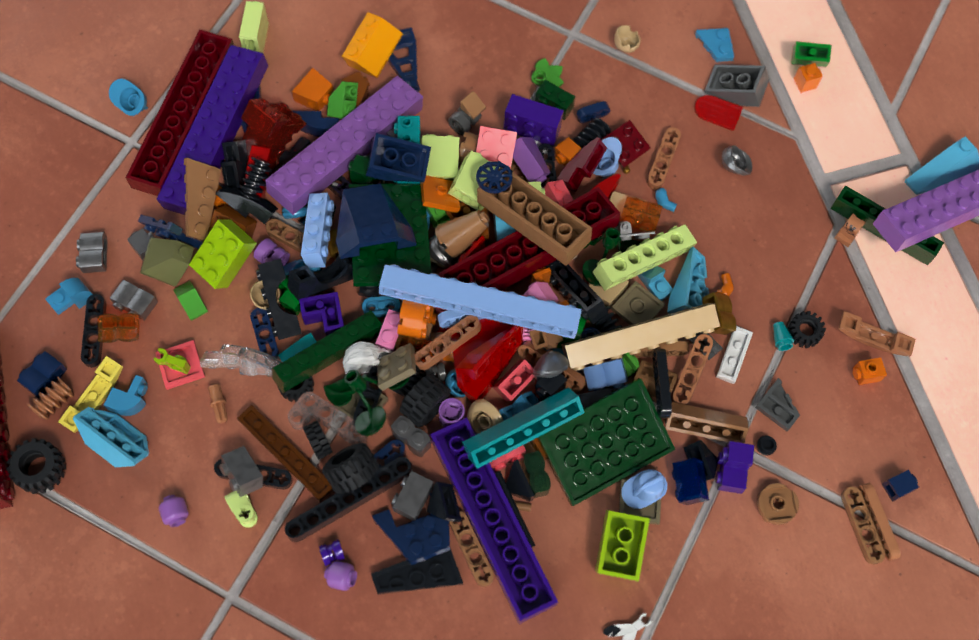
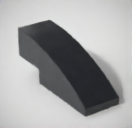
[221,140,248,190]
[216,186,278,224]

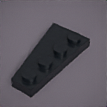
[371,548,464,595]

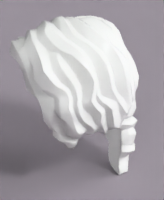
[342,341,393,374]

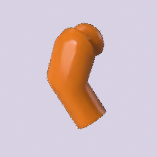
[716,273,734,296]

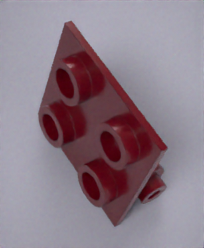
[602,120,651,168]

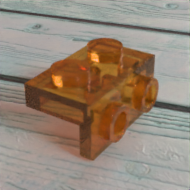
[620,196,662,232]

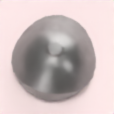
[722,145,752,176]
[429,235,459,268]
[533,350,569,378]

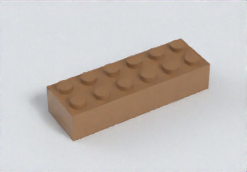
[477,167,592,266]

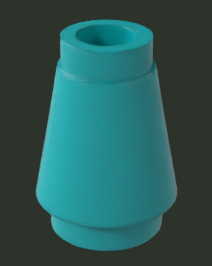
[773,321,794,351]

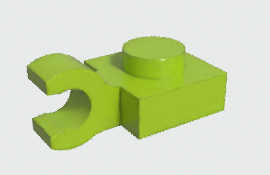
[153,348,191,374]

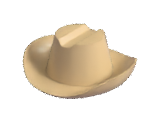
[467,399,504,435]

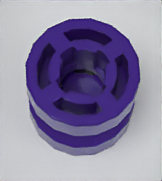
[319,539,345,566]

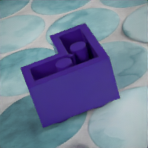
[299,292,344,336]
[715,441,754,494]

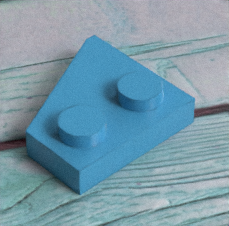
[695,28,734,62]

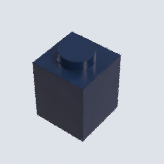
[882,470,920,502]

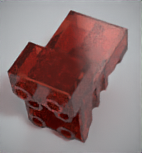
[241,98,307,173]

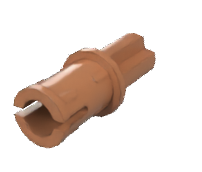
[208,384,228,423]

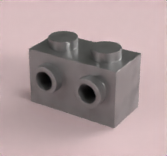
[220,446,263,497]
[391,471,434,521]

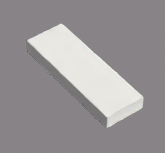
[716,326,753,384]

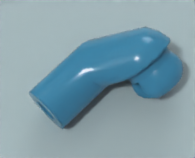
[655,188,677,212]

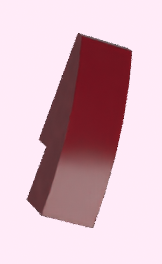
[557,137,607,192]

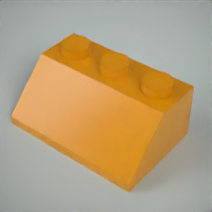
[342,12,403,78]

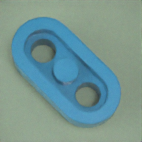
[362,296,401,317]

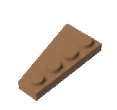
[184,158,222,242]

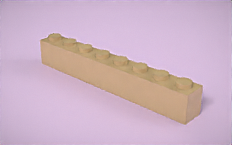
[561,303,720,371]

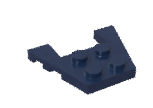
[138,215,203,250]
[372,493,450,565]

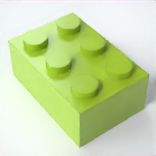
[189,219,257,289]
[595,510,650,581]

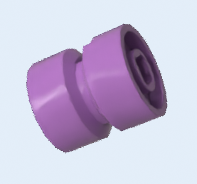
[253,238,290,266]
[439,398,465,428]

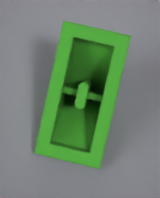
[173,281,208,321]

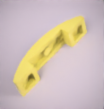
[58,356,123,433]

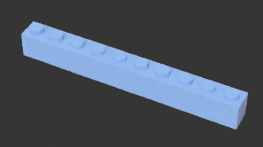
[379,264,582,339]

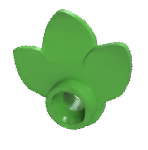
[531,58,564,87]

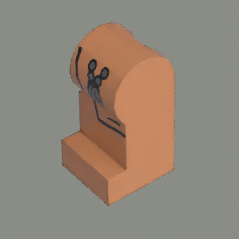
[834,214,866,247]

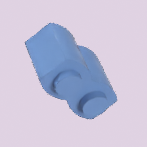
[583,358,628,391]

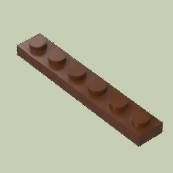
[237,405,333,502]

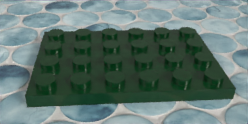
[349,183,431,287]
[537,378,675,506]

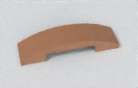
[838,311,916,357]

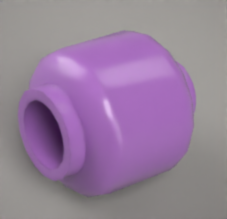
[158,495,189,527]
[324,561,357,591]

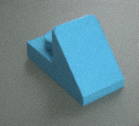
[638,266,673,301]

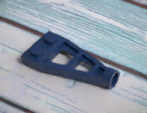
[388,27,420,92]

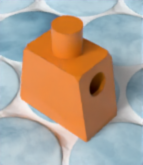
[292,68,334,111]

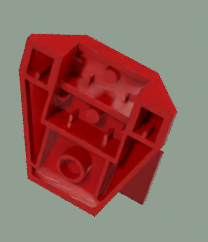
[446,236,523,403]

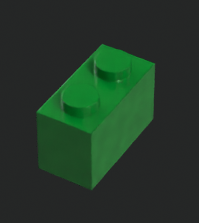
[791,41,832,67]

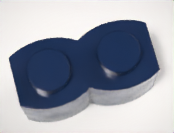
[17,351,67,399]

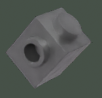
[127,228,155,260]

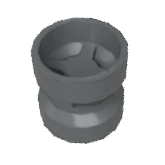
[425,362,446,382]

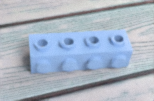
[301,193,334,268]

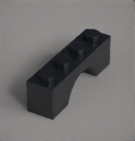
[288,254,353,300]
[255,259,302,340]

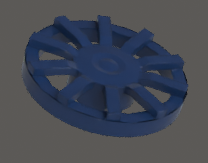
[476,161,512,193]

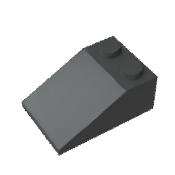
[705,65,769,107]

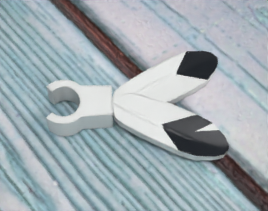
[603,613,652,640]

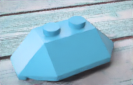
[73,407,149,467]

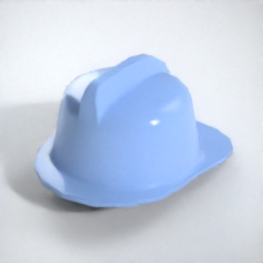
[593,137,622,179]
[621,469,667,509]

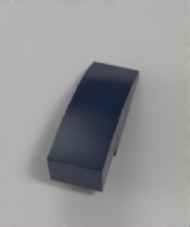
[285,111,339,137]

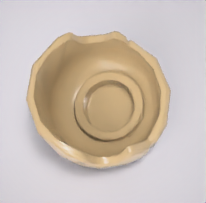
[614,25,641,53]
[250,281,281,310]

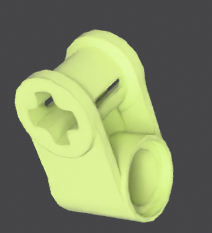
[224,491,258,528]

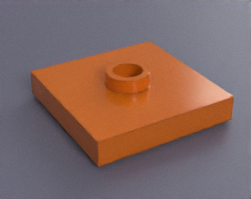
[420,175,460,213]

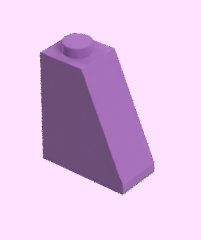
[513,137,550,183]

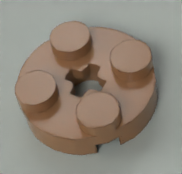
[757,483,799,525]

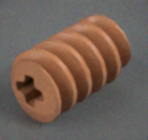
[26,376,74,420]

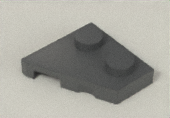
[755,378,800,432]

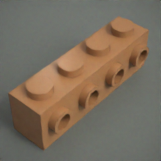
[665,402,749,443]

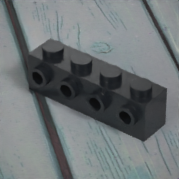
[545,260,608,324]

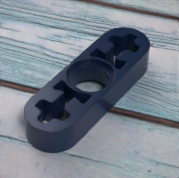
[250,308,279,362]

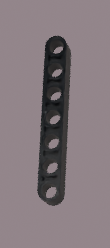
[285,457,412,542]

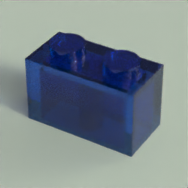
[672,458,709,505]

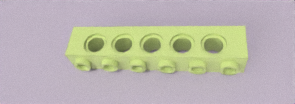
[593,225,697,291]

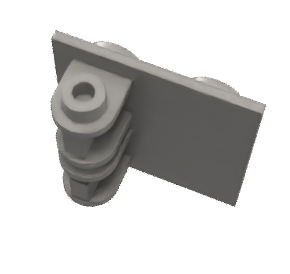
[615,221,655,241]

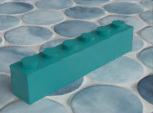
[462,387,585,469]

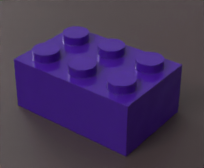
[504,94,564,147]

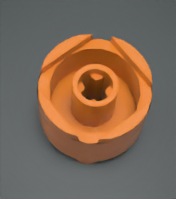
[397,300,431,339]

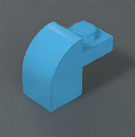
[45,278,93,315]
[104,375,148,416]
[499,391,540,420]

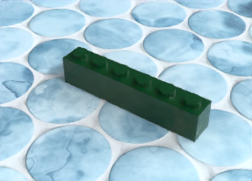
[830,185,944,266]
[272,311,382,393]

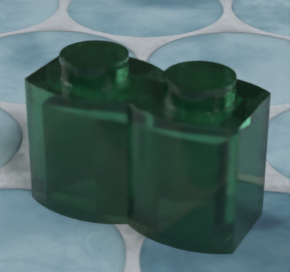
[523,451,551,498]

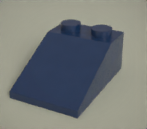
[366,133,431,182]

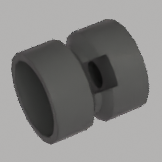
[448,106,481,136]

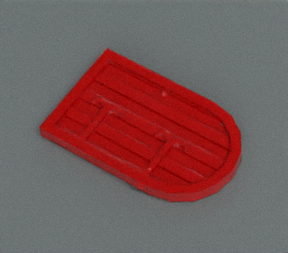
[694,95,743,131]

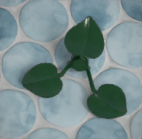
[582,228,641,286]
[324,370,410,436]

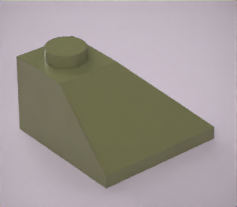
[140,238,194,287]

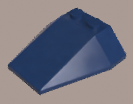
[336,184,417,259]

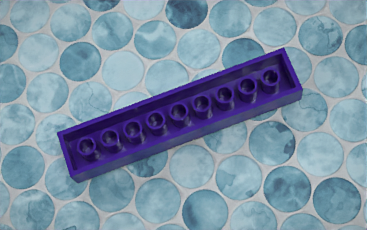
[157,45,269,215]
[430,418,558,624]

